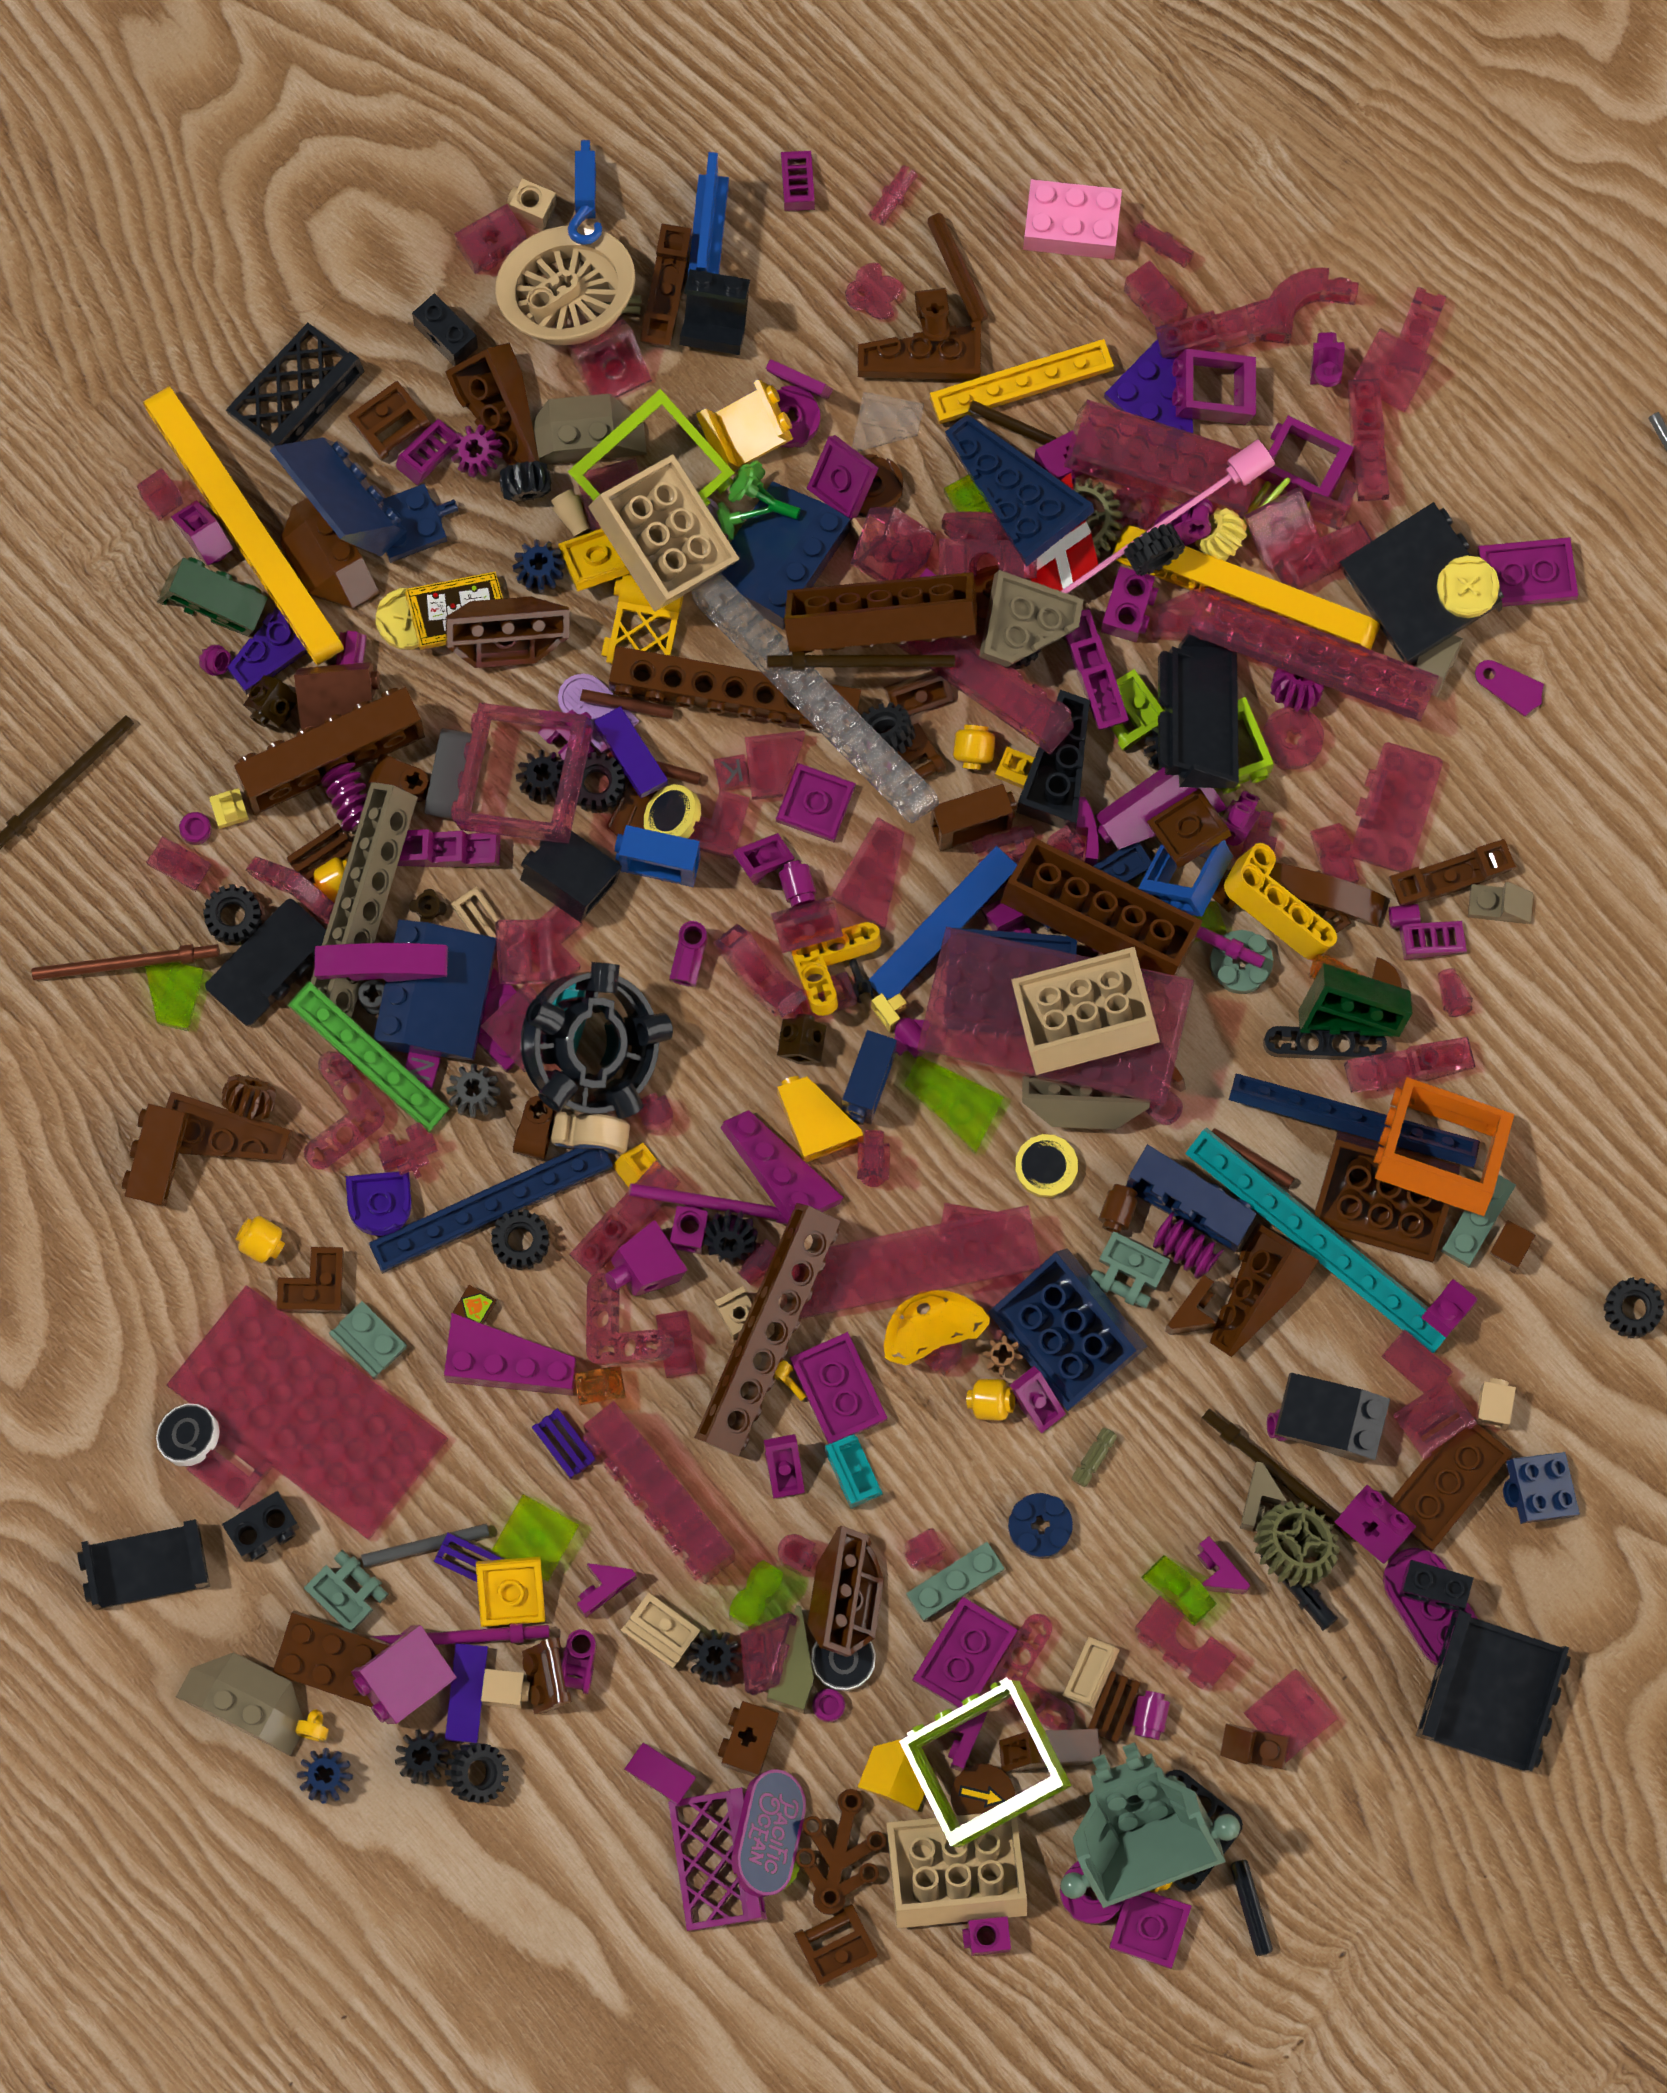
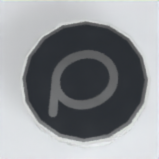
[156,1404,220,1466]
[811,1642,876,1691]

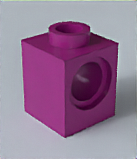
[670,1205,709,1254]
[962,1916,1011,1956]

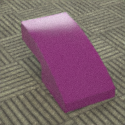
[1075,797,1099,866]
[624,1743,696,1805]

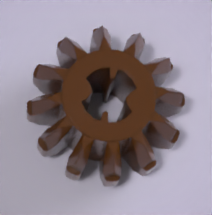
[221,1074,276,1121]

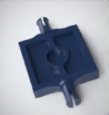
[383,483,459,563]

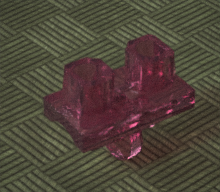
[146,836,212,892]
[378,1122,438,1179]
[857,1130,890,1187]

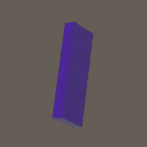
[594,706,668,798]
[445,1643,488,1743]

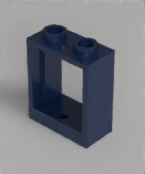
[841,1030,897,1125]

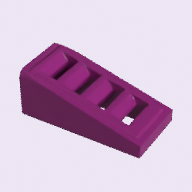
[781,151,815,211]
[396,419,460,485]
[1400,921,1467,960]

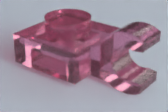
[1241,811,1277,856]

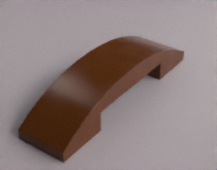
[640,223,692,347]
[1389,839,1516,906]
[1269,862,1386,927]

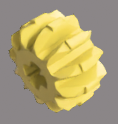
[1195,508,1247,561]

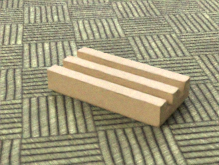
[451,886,513,949]

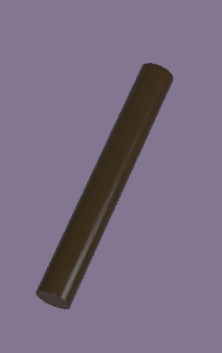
[968,400,1056,445]

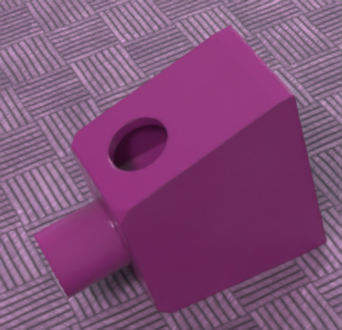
[605,1220,688,1296]

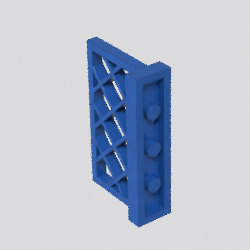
[688,152,729,274]

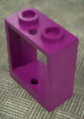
[1172,349,1256,425]
[1258,415,1354,509]

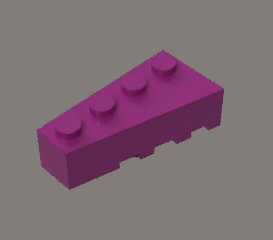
[444,1313,577,1396]

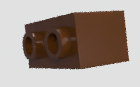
[718,1701,779,1777]

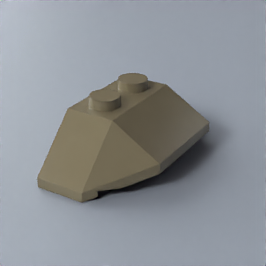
[532,394,647,464]
[1022,1066,1150,1130]
[176,1652,304,1756]

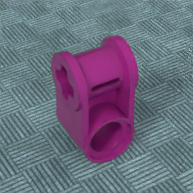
[1154,497,1213,546]
[561,1629,597,1694]

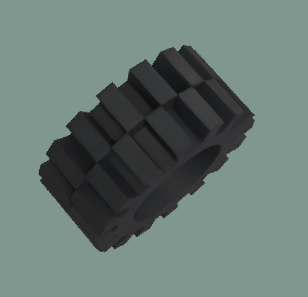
[1124,524,1185,576]
[855,703,915,760]
[568,752,625,813]
[203,884,262,945]
[491,1209,549,1270]
[1603,1277,1664,1338]
[445,1743,509,1803]

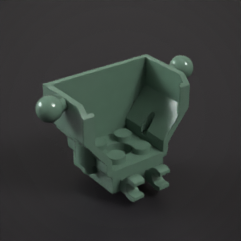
[1060,1742,1240,1908]

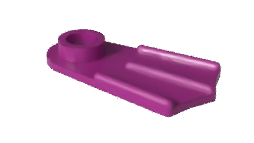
[1475,660,1544,716]

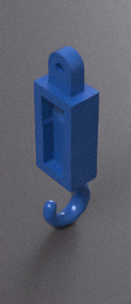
[567,140,602,245]

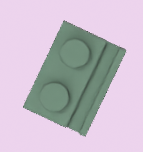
[329,1301,407,1379]

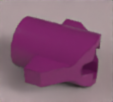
[895,1018,934,1059]

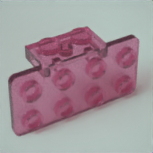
[1350,742,1443,873]

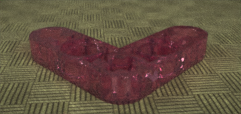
[246,856,334,925]
[304,1051,385,1169]
[586,1272,674,1366]
[990,1614,1075,1730]

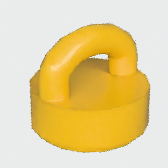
[295,1709,329,1742]

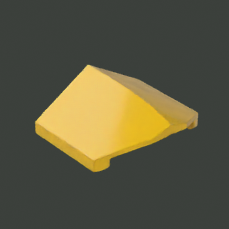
[857,1739,934,1812]

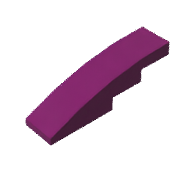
[1065,609,1129,730]
[397,829,501,867]
[314,943,448,982]

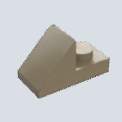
[1468,882,1533,924]
[1240,1462,1287,1531]

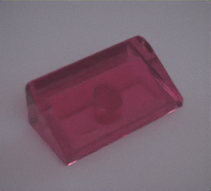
[1381,1330,1453,1398]

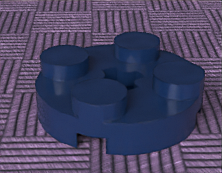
[1008,1493,1073,1559]

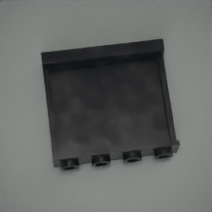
[1340,502,1504,669]
[1416,1610,1571,1773]

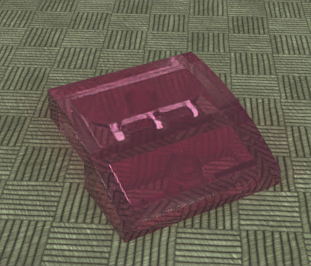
[1244,1669,1338,1762]

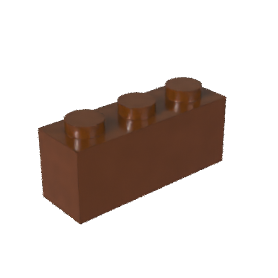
[122,1104,190,1206]

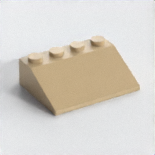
[588,454,740,612]
[1011,947,1160,1075]
[886,1813,1027,1928]

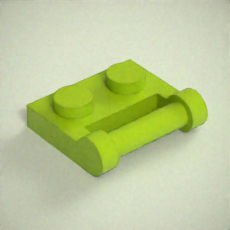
[1110,669,1164,751]

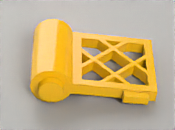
[601,573,684,664]

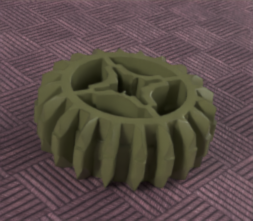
[1073,478,1123,558]
[1253,1501,1340,1588]

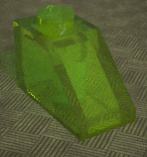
[1141,1555,1216,1626]

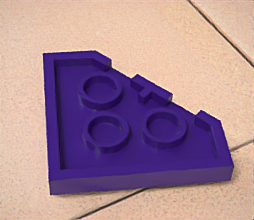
[1104,330,1193,457]

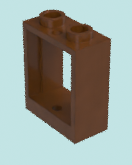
[930,784,1017,852]

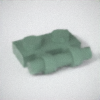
[1091,1231,1170,1309]
[304,1550,389,1631]

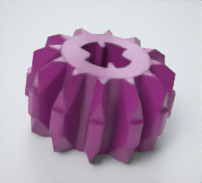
[450,424,503,478]
[1270,661,1324,712]

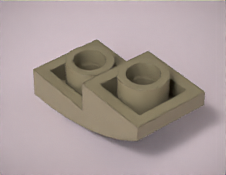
[1408,635,1463,697]

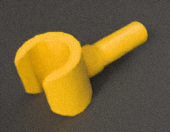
[774,1360,806,1401]

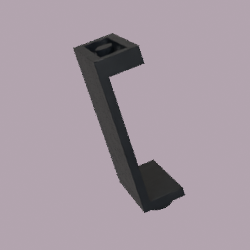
[77,1519,210,1610]

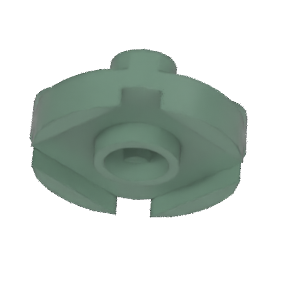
[1210,930,1273,994]

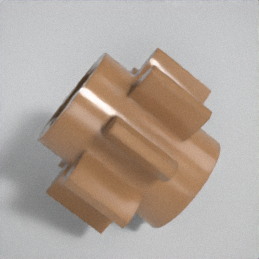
[983,1335,1023,1377]

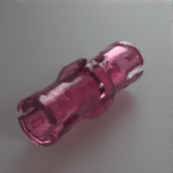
[868,165,918,225]
[1133,219,1194,268]

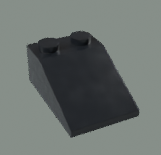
[1274,1373,1390,1463]

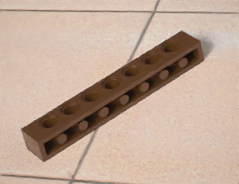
[609,646,861,735]
[694,1203,840,1456]

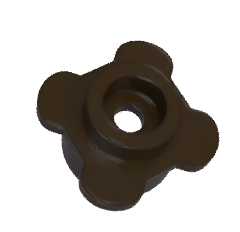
[409,889,447,923]

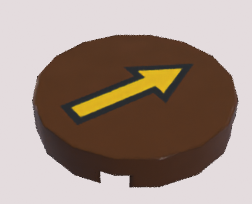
[951,1764,1015,1816]

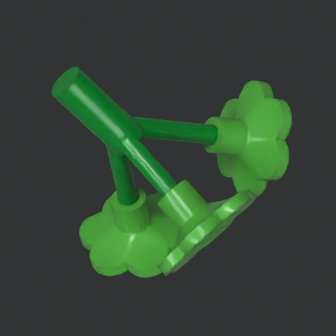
[717,460,801,541]

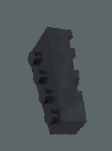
[1016,689,1090,833]

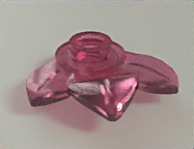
[845,263,904,319]

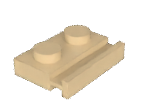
[621,1592,701,1669]

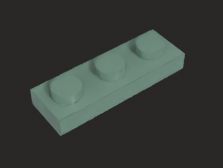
[1441,1175,1516,1268]
[906,1542,1005,1622]

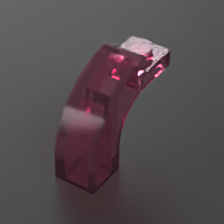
[1259,268,1359,344]
[713,924,807,1018]

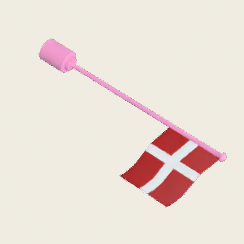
[1026,439,1275,594]

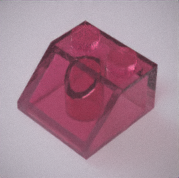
[567,316,652,398]
[850,507,937,581]

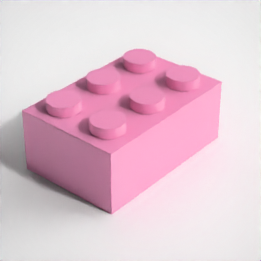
[1023,179,1122,260]

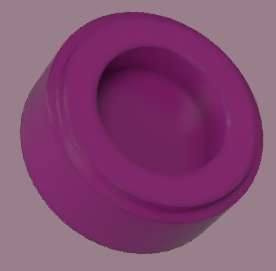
[179,812,212,845]
[812,1689,845,1723]

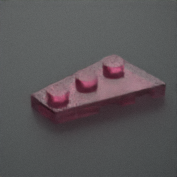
[830,817,905,930]

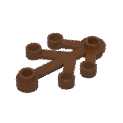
[795,1789,886,1915]

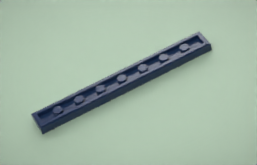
[1229,1074,1480,1168]
[368,1148,613,1273]

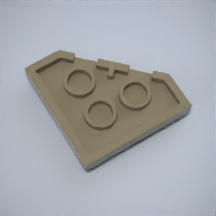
[979,570,1084,667]

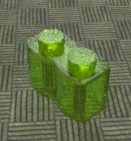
[729,1560,783,1632]

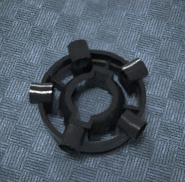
[520,962,673,1119]

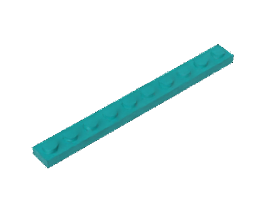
[1185,1127,1447,1355]

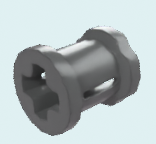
[358,979,384,1015]

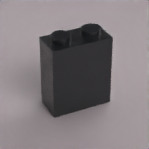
[520,824,622,923]

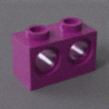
[1101,566,1159,642]

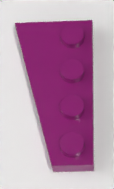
[720,1110,844,1223]

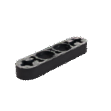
[1263,1026,1387,1061]

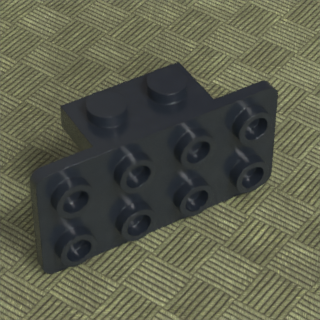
[205,899,326,1027]

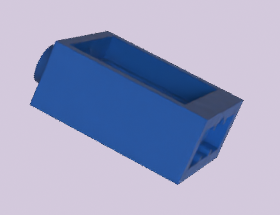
[614,825,701,887]
[1138,840,1233,917]

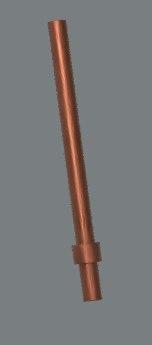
[31,944,220,980]

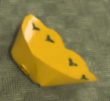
[883,1290,990,1366]

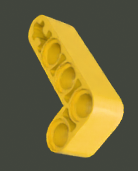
[1224,843,1337,960]

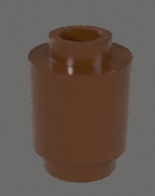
[1098,1184,1138,1234]

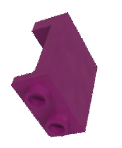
[351,1625,457,1724]

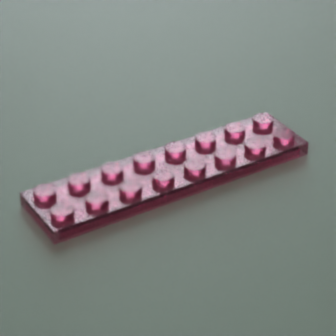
[1187,588,1439,722]
[786,1205,1041,1319]

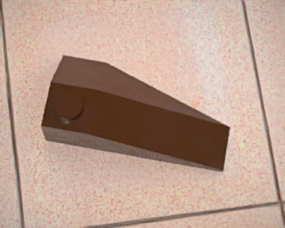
[445,342,539,465]
[1209,1223,1319,1357]

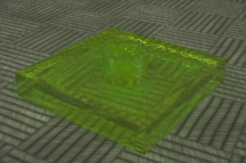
[491,1494,579,1582]

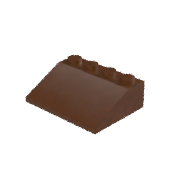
[1314,1130,1460,1263]

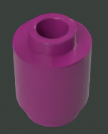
[778,860,817,909]
[1132,1691,1170,1740]

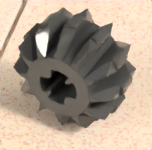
[446,1064,501,1118]

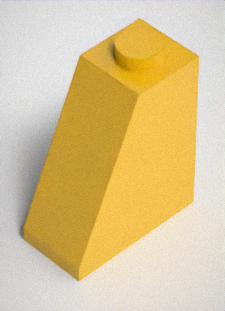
[777,1076,864,1163]

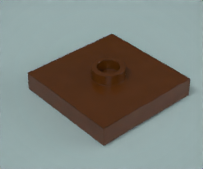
[1147,788,1232,868]

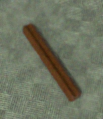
[928,213,988,322]

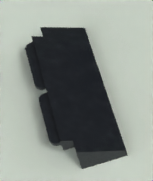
[1158,626,1239,788]

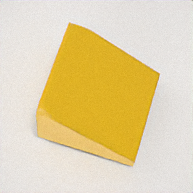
[613,1143,662,1187]

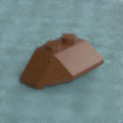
[279,498,380,610]
[446,596,570,668]
[807,1526,884,1657]

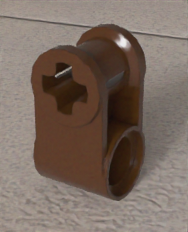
[915,288,950,341]
[368,754,430,802]
[513,1096,555,1160]

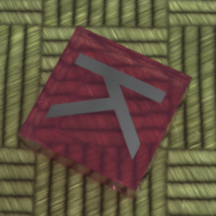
[714,754,750,792]

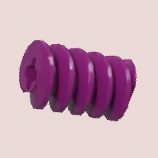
[321,763,367,832]
[1153,1212,1224,1279]

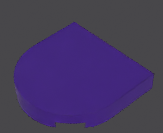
[345,1170,412,1236]

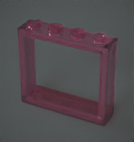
[451,703,594,844]

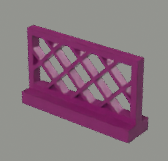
[668,1787,767,1931]

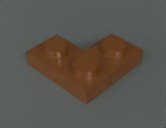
[277,1247,344,1312]

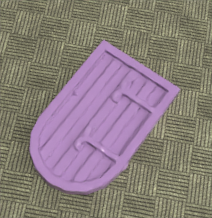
[558,673,639,754]

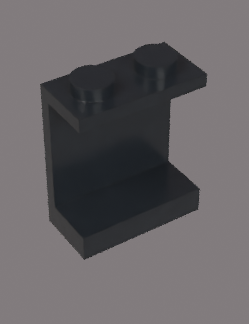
[679,269,750,355]

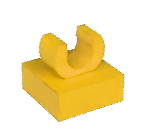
[995,747,1035,789]

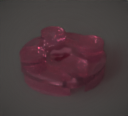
[1262,707,1324,770]

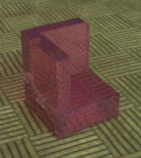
[137,468,183,521]

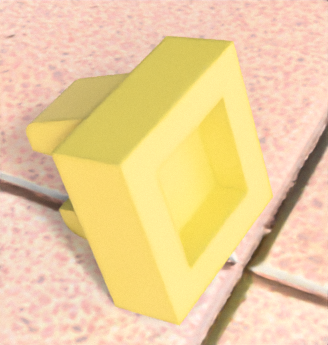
[209,788,249,829]
[871,993,907,1033]

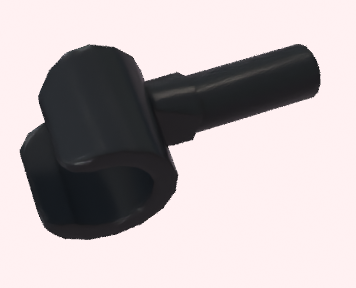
[849,959,874,1004]

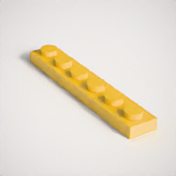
[929,339,1114,425]

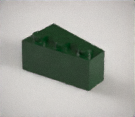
[157,557,268,636]
[1298,963,1412,1037]

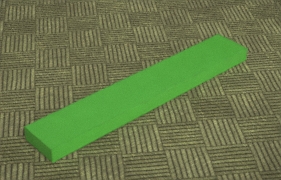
[287,981,450,1132]

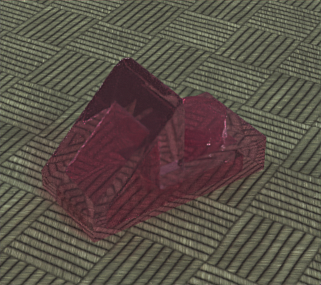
[1310,823,1359,883]
[655,1310,698,1378]

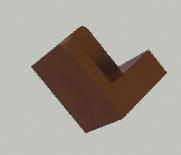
[1490,1220,1536,1274]

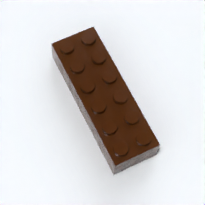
[784,572,978,654]
[234,687,425,815]
[1000,837,1203,986]

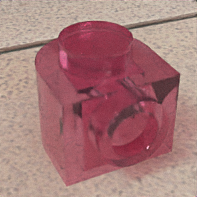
[1047,825,1085,859]
[1145,1081,1183,1125]
[637,1093,673,1136]
[923,1336,963,1376]
[903,1528,946,1569]
[778,1534,818,1576]

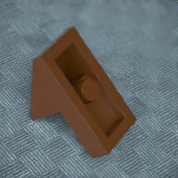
[1165,1275,1216,1335]
[1220,1723,1290,1769]

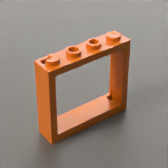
[1373,1077,1515,1216]

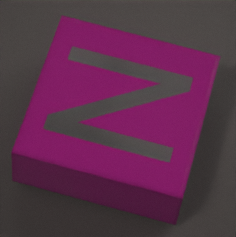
[405,1052,441,1090]

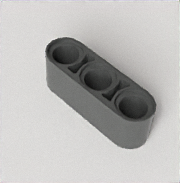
[425,728,473,820]

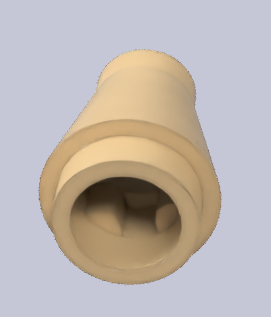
[551,489,590,538]

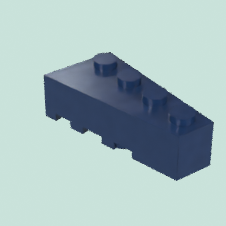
[1126,1144,1257,1252]

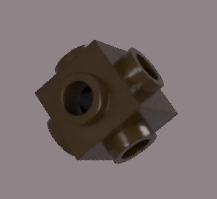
[243,675,297,728]
[777,1014,827,1064]

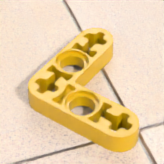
[792,922,881,1016]

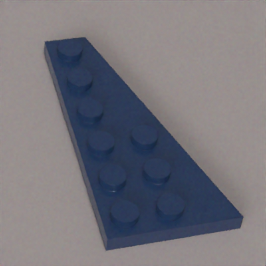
[945,414,1094,567]

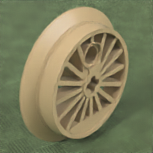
[496,225,635,345]

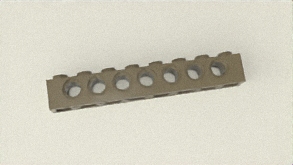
[299,782,418,1026]

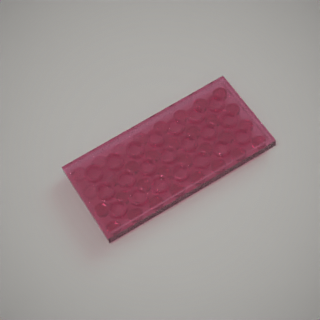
[918,927,1194,1105]
[167,1285,448,1541]

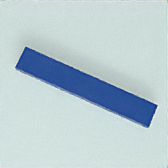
[868,846,1017,1001]

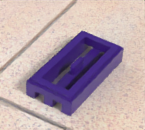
[532,1408,596,1479]
[434,1532,504,1582]

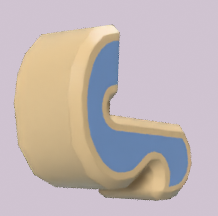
[550,1112,630,1155]

